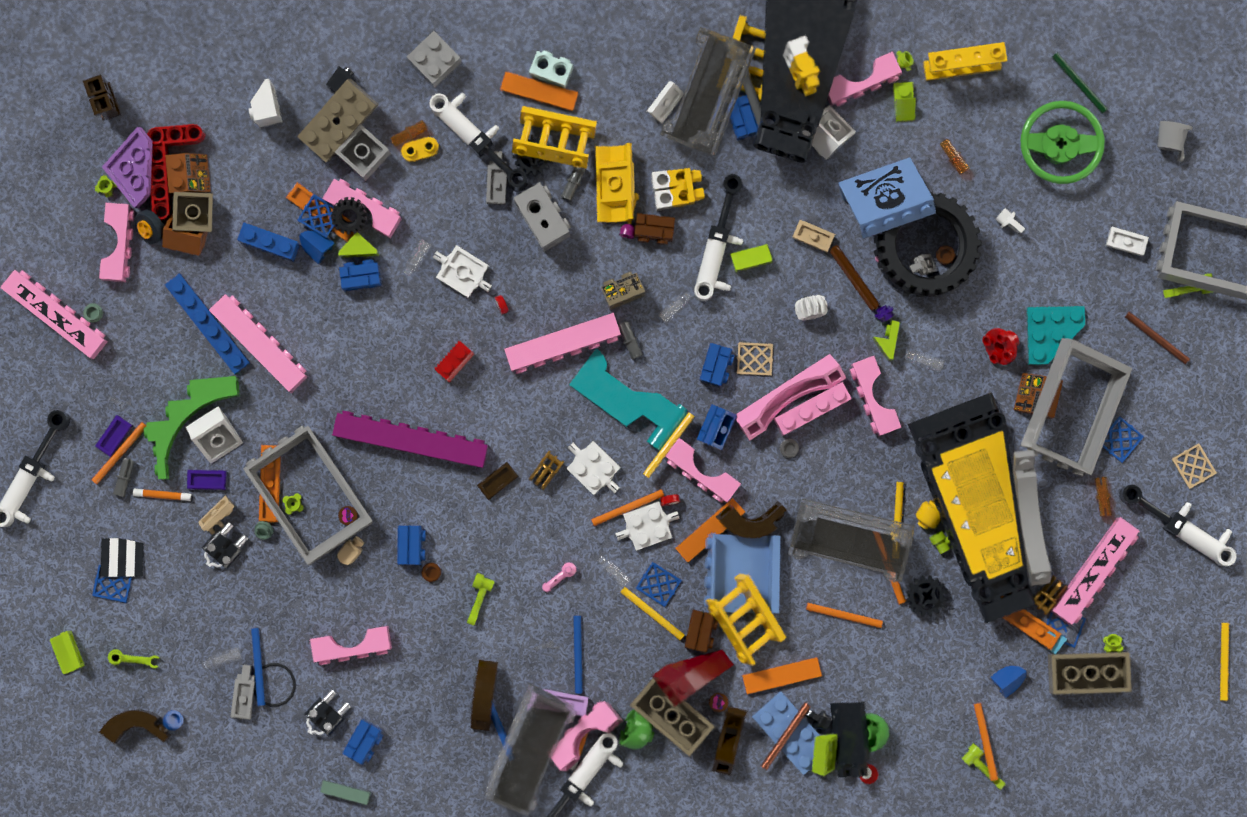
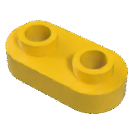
[401,137,439,162]

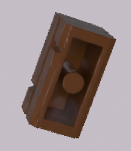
[634,213,675,245]
[684,609,718,652]

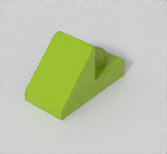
[893,82,916,122]
[872,320,900,361]

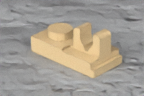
[198,495,235,535]

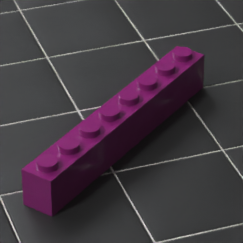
[332,410,488,468]

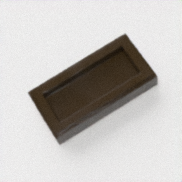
[477,462,519,500]

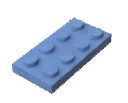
[752,691,820,775]

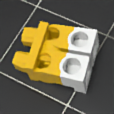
[783,36,820,96]
[651,168,705,211]

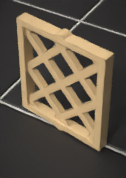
[737,342,773,376]
[1172,443,1216,489]

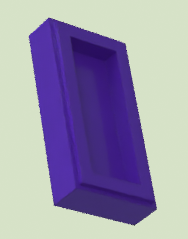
[95,415,133,457]
[187,470,227,490]

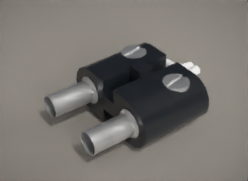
[201,522,248,569]
[304,689,351,737]

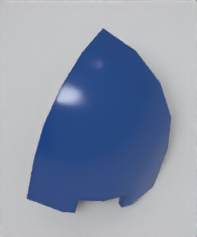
[299,230,335,264]
[990,666,1027,699]

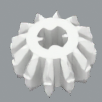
[795,295,828,320]

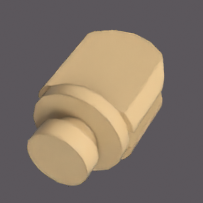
[337,536,364,565]

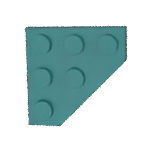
[1026,306,1085,365]

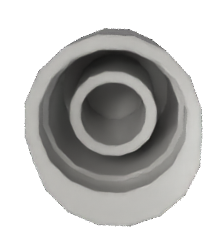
[1157,121,1193,162]

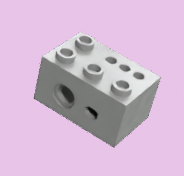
[513,182,571,252]

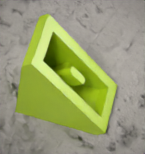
[338,232,379,258]

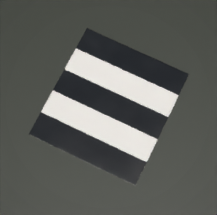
[100,538,144,577]

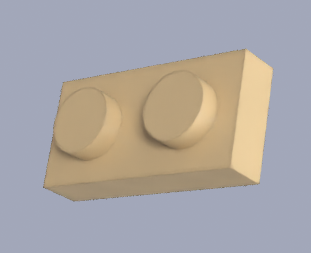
[792,220,835,252]

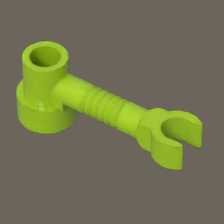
[1163,273,1213,298]
[929,531,950,554]
[467,573,494,626]
[108,649,160,668]
[962,743,1006,790]

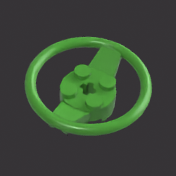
[1020,101,1105,184]

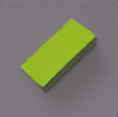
[730,244,773,272]
[812,734,838,776]

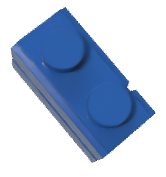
[725,95,758,140]
[339,260,382,292]
[699,343,735,387]
[697,404,737,450]
[397,526,426,565]
[342,719,384,765]

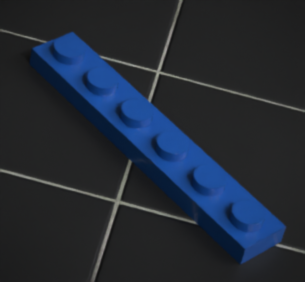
[165,273,250,375]

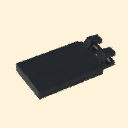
[830,702,870,778]

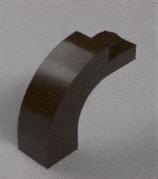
[716,501,787,538]
[470,660,498,731]
[712,706,747,776]
[99,709,171,744]

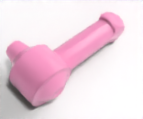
[542,562,576,592]

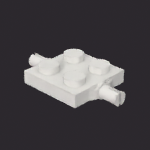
[433,245,492,298]
[566,441,621,495]
[616,501,680,551]

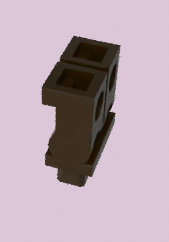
[83,75,121,121]

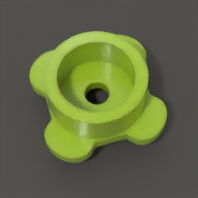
[896,51,914,71]
[95,175,117,198]
[283,493,304,515]
[1103,634,1123,653]

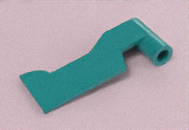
[569,348,688,451]

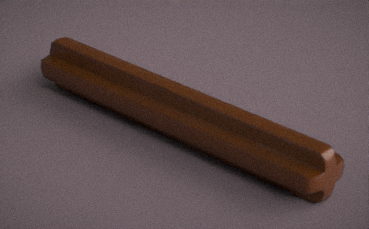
[829,245,880,311]

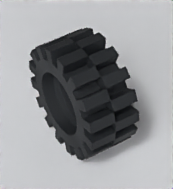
[331,197,367,235]

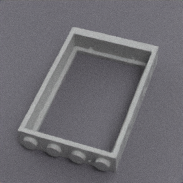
[1156,201,1247,300]
[1021,338,1132,477]
[243,426,374,566]

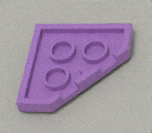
[102,127,153,209]

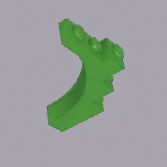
[144,376,240,480]

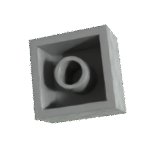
[407,31,462,88]
[335,124,391,181]

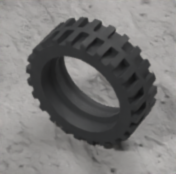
[874,192,982,297]

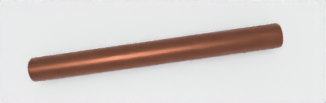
[1125,311,1190,364]
[761,702,811,771]

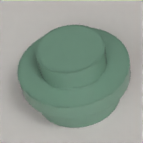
[83,303,103,323]
[255,521,274,540]

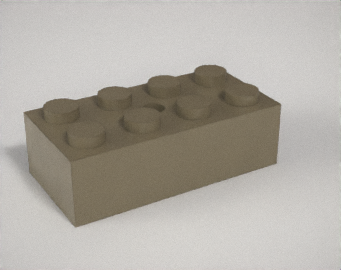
[297,79,379,162]
[1048,652,1131,694]
[630,678,715,756]

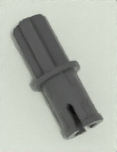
[561,167,586,202]
[618,321,643,360]
[113,458,134,497]

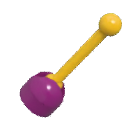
[619,193,639,239]

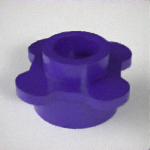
[874,305,894,322]

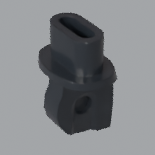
[805,710,832,732]

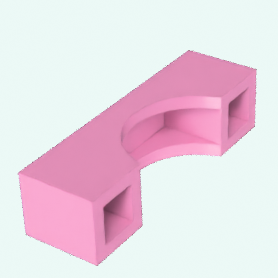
[828,51,902,107]
[323,179,402,238]
[99,203,135,282]
[849,356,902,436]
[773,382,852,436]
[665,438,741,503]
[310,626,392,665]
[546,701,623,772]

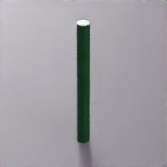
[1052,52,1108,113]

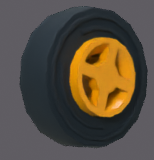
[134,210,164,244]

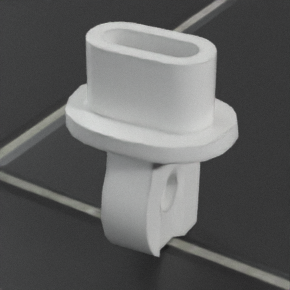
[995,208,1025,233]

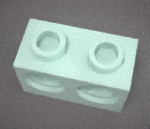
[529,50,573,88]

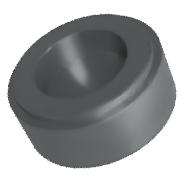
[780,439,799,458]

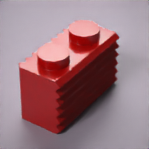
[435,341,474,383]

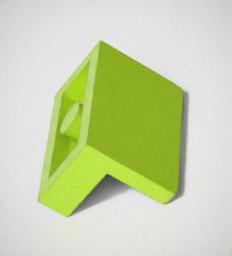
[50,630,85,674]

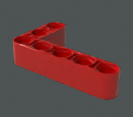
[147,124,205,222]

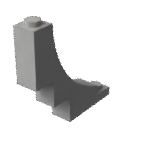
[1013,450,1051,586]

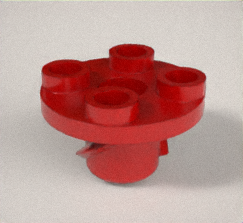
[982,328,1019,365]

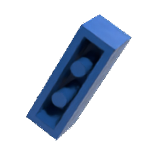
[237,222,300,262]

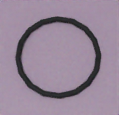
[254,663,296,707]

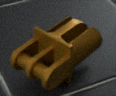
[528,451,565,491]
[1034,575,1068,615]

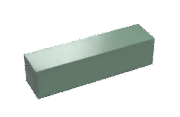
[320,780,371,805]

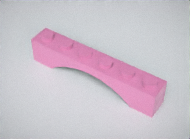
[735,354,846,440]

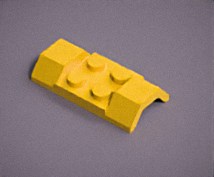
[596,143,635,223]

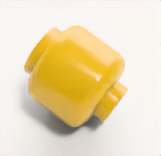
[915,500,941,529]

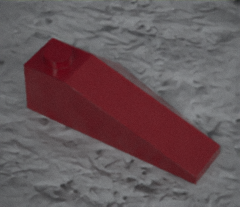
[652,649,734,707]

